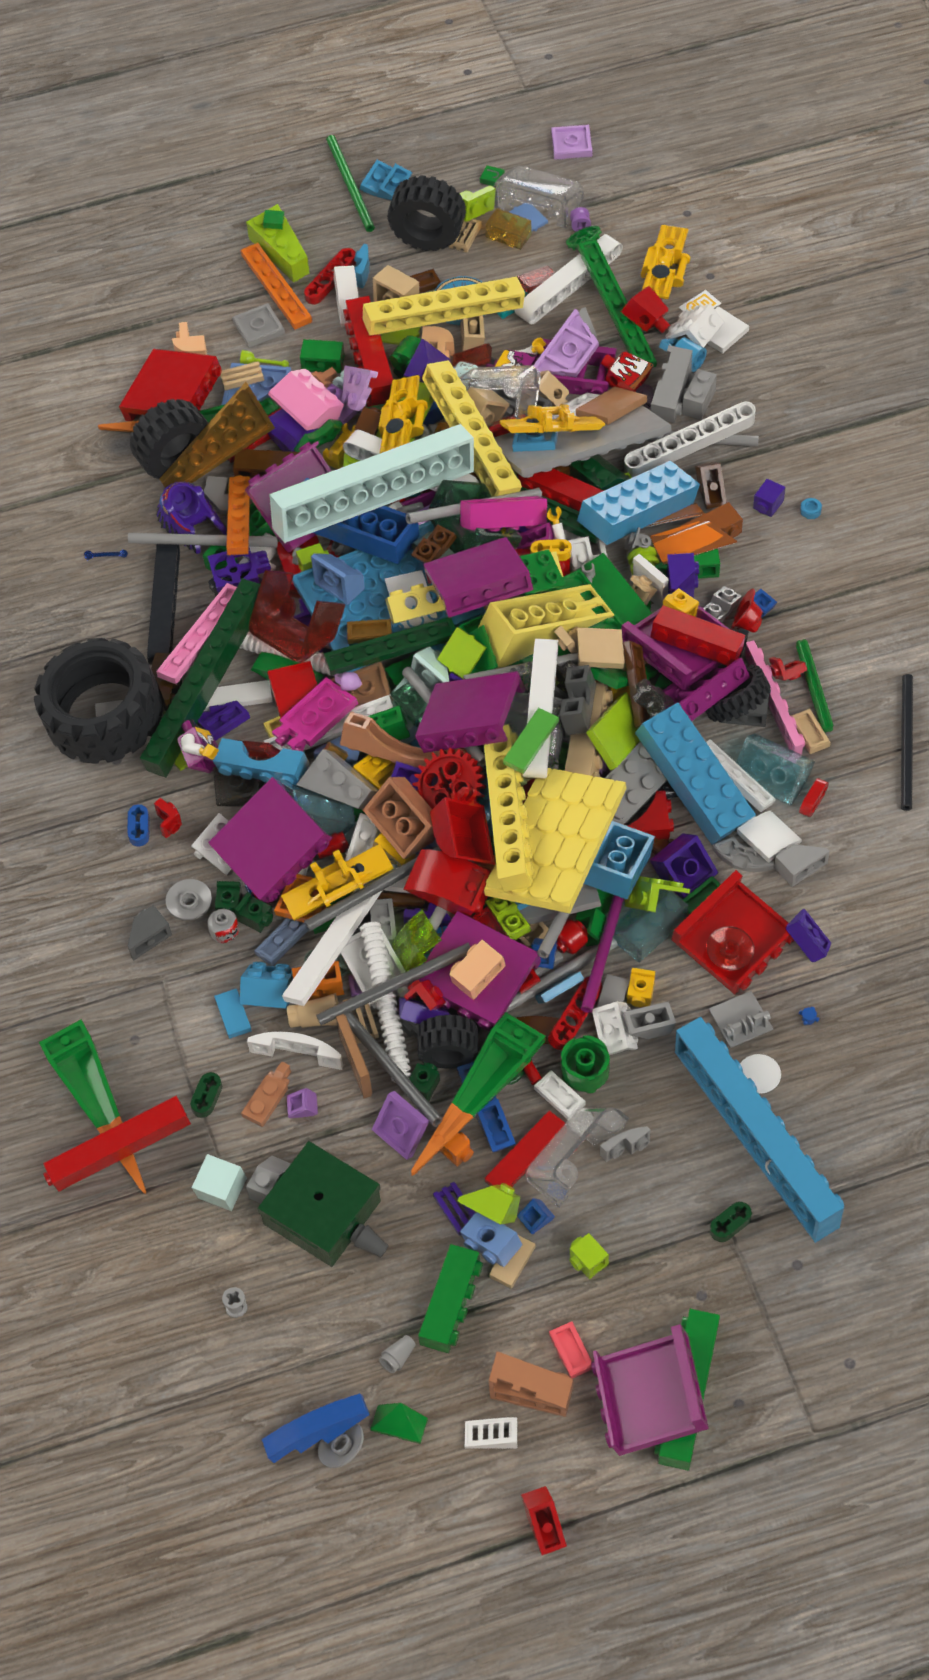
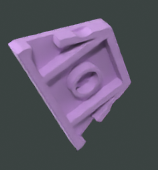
[531,309,599,377]
[341,365,378,412]

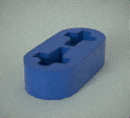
[127,804,150,847]

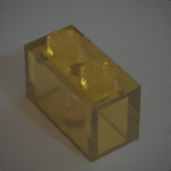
[486,208,532,250]

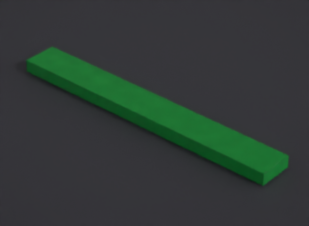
[577,240,657,367]

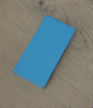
[535,971,584,1004]
[214,988,252,1039]

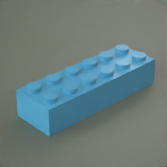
[577,461,700,545]
[635,702,756,845]

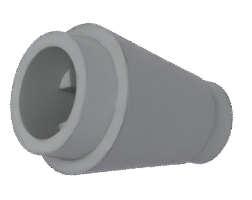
[379,1335,416,1373]

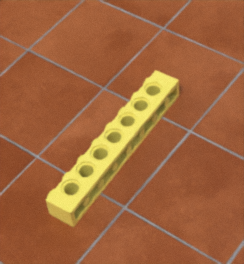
[362,277,525,336]
[422,360,522,497]
[385,549,563,625]
[484,724,535,892]

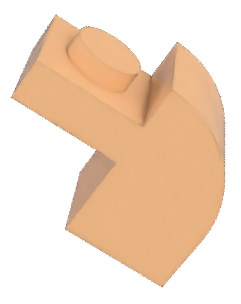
[172,322,207,355]
[422,326,455,358]

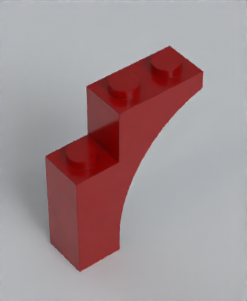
[628,790,674,840]

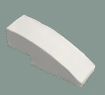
[334,266,358,327]

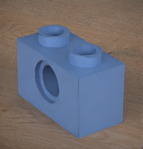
[460,1212,522,1267]

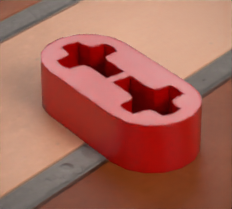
[799,778,829,817]

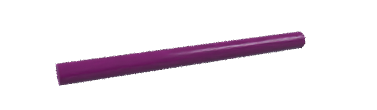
[581,895,624,1013]

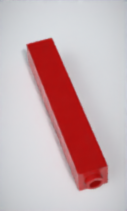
[43,1095,191,1192]

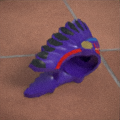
[156,482,227,554]

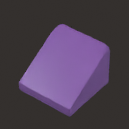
[287,1088,318,1118]

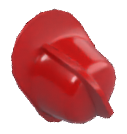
[730,588,763,633]

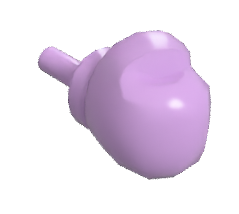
[333,672,362,691]

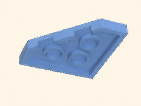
[221,363,292,405]

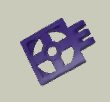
[208,547,271,593]

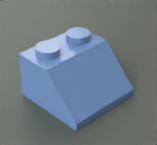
[311,554,365,605]

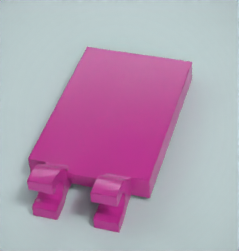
[272,677,358,752]

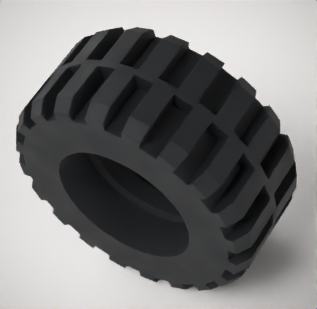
[387,175,466,251]
[130,399,208,479]

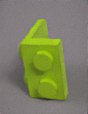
[460,186,495,222]
[624,876,690,912]

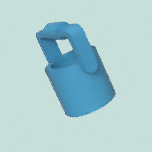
[659,337,707,372]

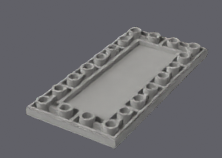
[494,405,671,478]

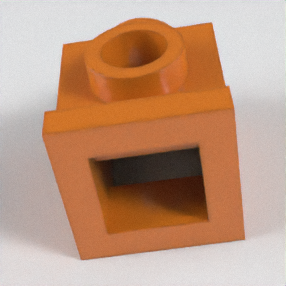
[440,1132,474,1166]

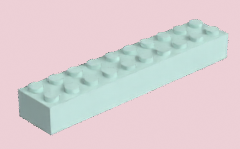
[270,424,474,543]

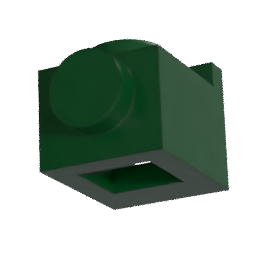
[215,881,243,915]
[235,892,273,933]
[409,1063,440,1102]

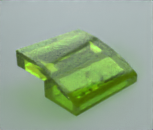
[391,910,442,972]

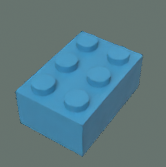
[584,821,655,899]

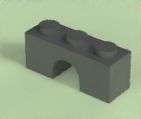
[559,665,596,735]

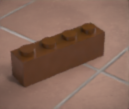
[233,449,300,479]

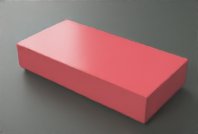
[549,1321,592,1378]

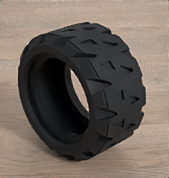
[34,638,163,764]

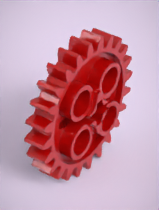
[412,748,486,809]

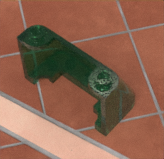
[428,480,523,554]

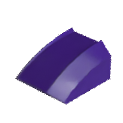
[267,408,319,452]

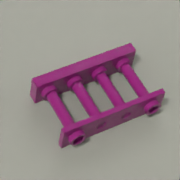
[527,339,617,395]
[650,658,750,721]

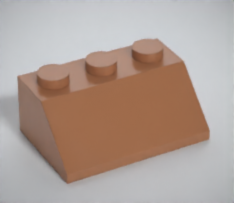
[363,777,435,859]

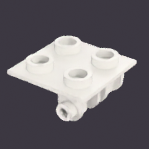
[191,813,231,875]

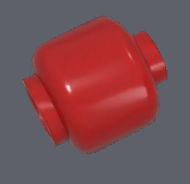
[556,920,588,955]

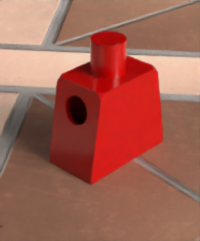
[621,286,670,334]

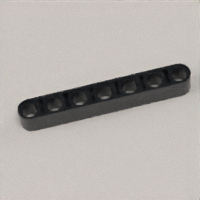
[147,544,180,665]

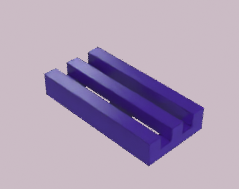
[433,1182,475,1236]

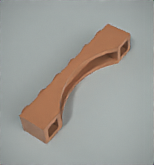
[340,712,477,777]

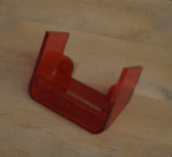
[249,570,345,662]

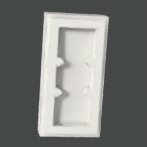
[534,1070,586,1120]

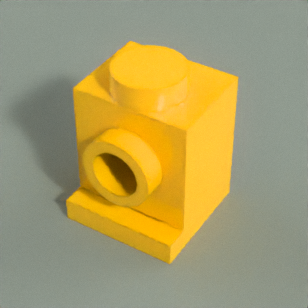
[627,968,655,1008]

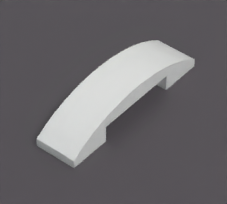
[247,1032,343,1070]

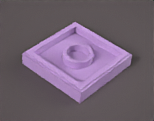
[551,125,592,159]

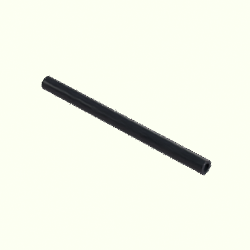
[901,674,913,811]

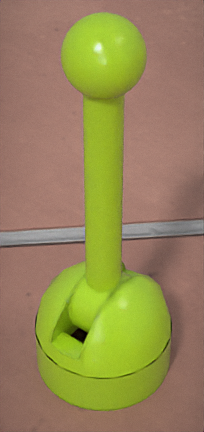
[240,350,289,367]

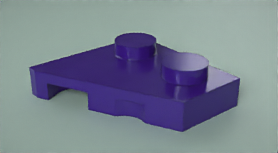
[197,700,250,741]

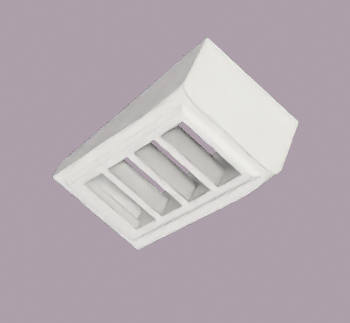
[465,1417,517,1448]

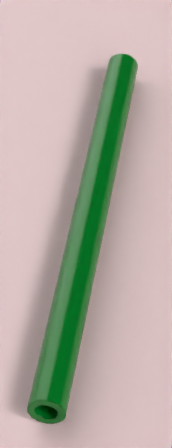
[326,135,375,232]

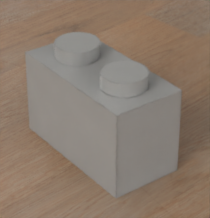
[682,369,717,420]

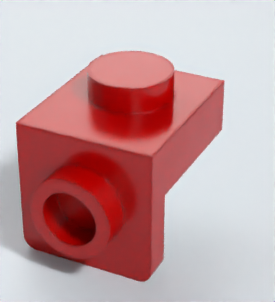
[769,657,807,681]
[154,798,182,838]
[404,980,446,1011]

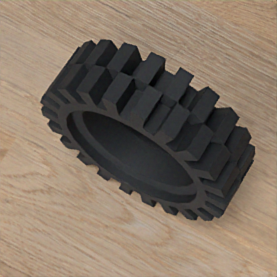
[705,665,771,722]

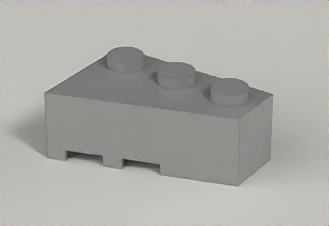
[651,345,694,423]
[296,749,378,810]

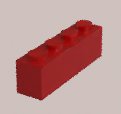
[519,468,603,512]
[650,605,746,666]

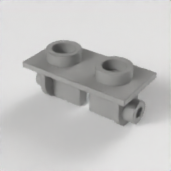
[624,527,651,557]

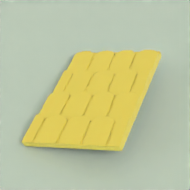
[484,768,626,914]

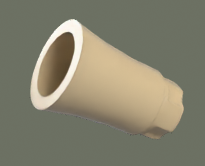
[287,993,339,1028]

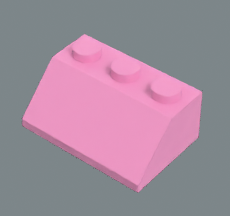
[268,369,344,430]

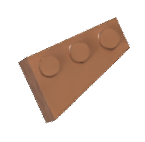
[489,1351,573,1417]

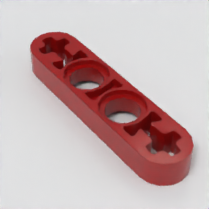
[304,248,356,305]
[548,976,603,1050]

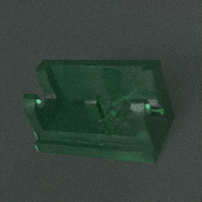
[390,683,427,730]

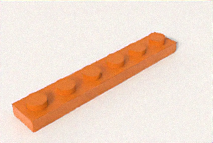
[241,243,312,330]
[227,475,250,555]

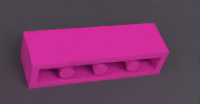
[460,496,547,533]

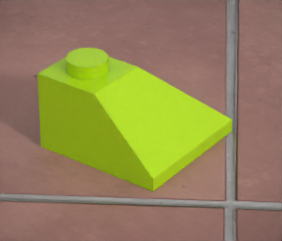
[457,1183,520,1225]

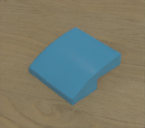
[359,159,412,200]

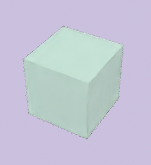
[192,1154,247,1211]

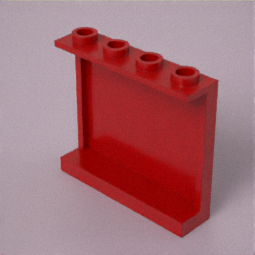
[119,349,222,422]
[671,870,795,995]

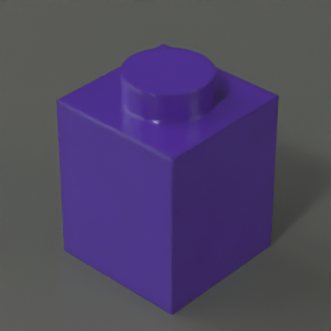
[753,478,785,517]

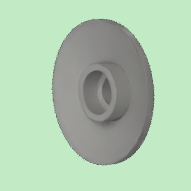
[165,879,212,920]
[318,1423,364,1468]

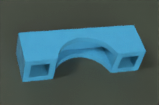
[213,738,310,787]

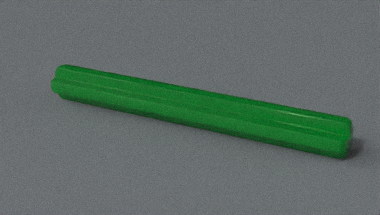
[796,639,834,733]

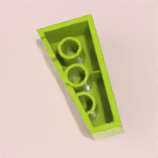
[246,204,310,282]

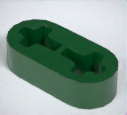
[190,1072,223,1118]
[710,1202,752,1242]

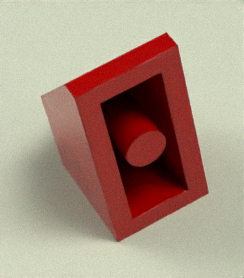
[521,1486,567,1555]

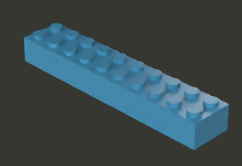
[675,1017,844,1243]

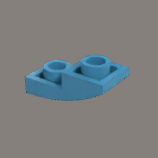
[354,243,370,288]

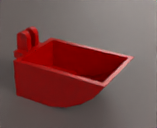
[430,787,495,865]
[403,849,491,917]

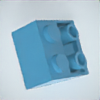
[240,962,293,1009]

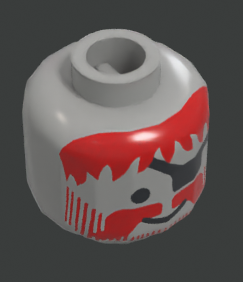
[207,909,239,944]

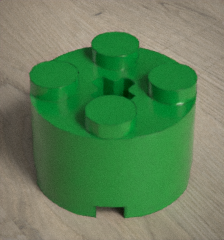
[389,335,421,378]
[561,1035,610,1094]

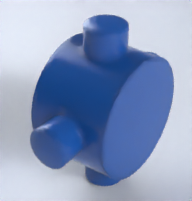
[799,1006,819,1025]

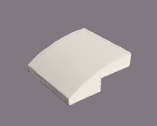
[737,811,802,863]

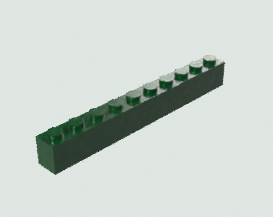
[140,578,267,778]

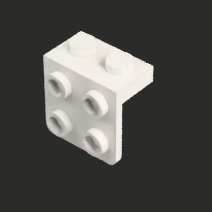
[665,304,724,347]

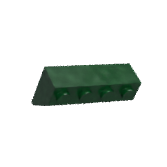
[569,454,631,491]

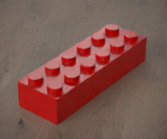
[343,296,393,407]

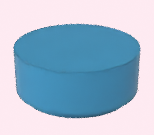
[800,498,822,519]

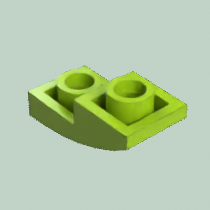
[485,897,532,940]

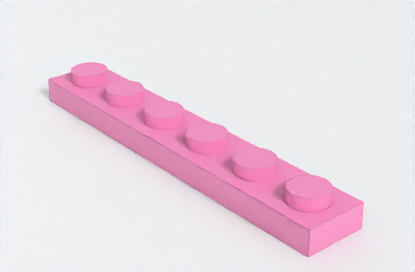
[156,583,237,684]
[745,640,805,759]

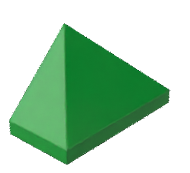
[370,1403,428,1444]

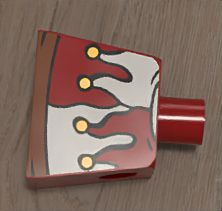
[601,351,653,392]

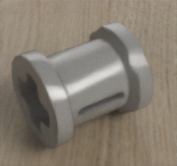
[222,1287,248,1318]

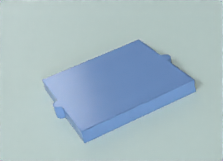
[502,201,548,237]

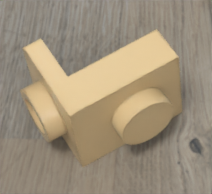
[630,575,657,606]
[554,626,578,653]

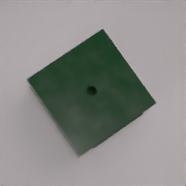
[257,1141,381,1267]

